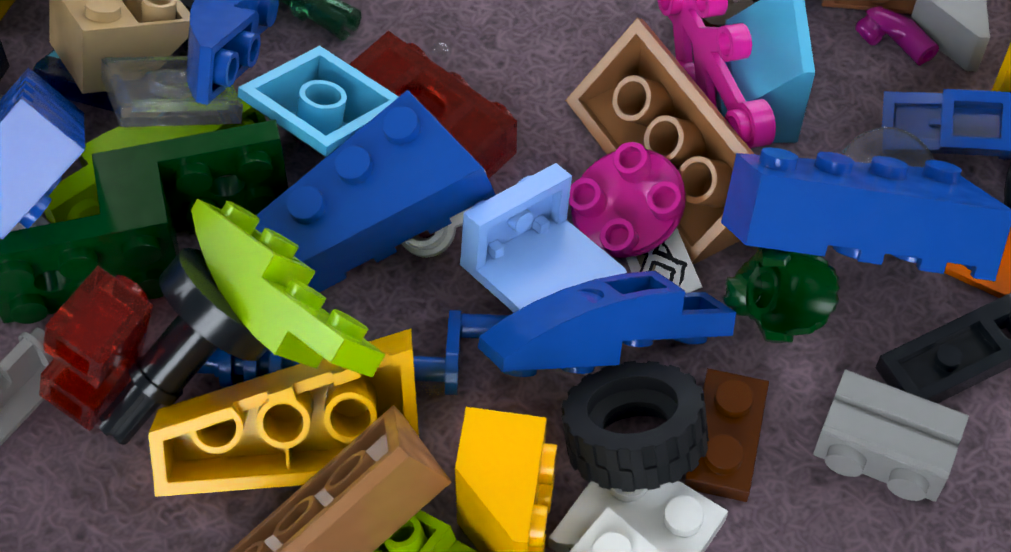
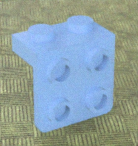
[460,163,627,313]

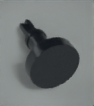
[99,248,269,445]

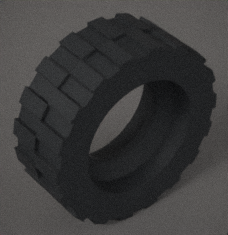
[561,361,709,492]

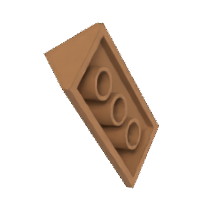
[565,17,754,264]
[229,405,452,552]

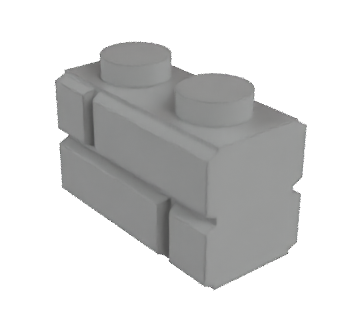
[813,369,969,502]

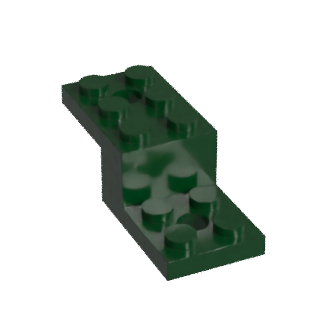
[0,120,288,324]

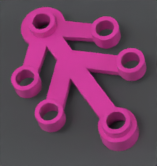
[657,0,776,149]

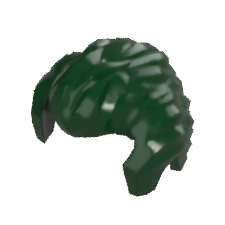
[722,247,840,343]

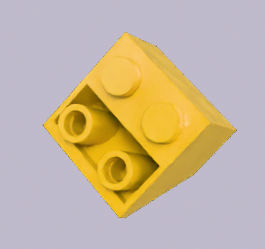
[455,407,557,552]

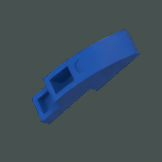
[186,0,279,105]
[880,89,1011,160]
[478,271,736,377]

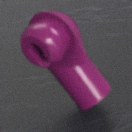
[855,6,939,66]

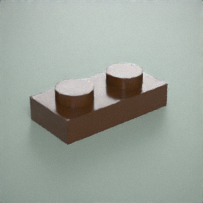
[684,368,769,502]

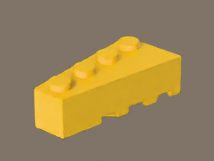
[148,328,419,497]

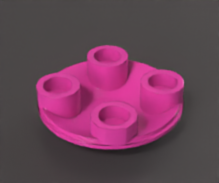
[569,142,686,258]

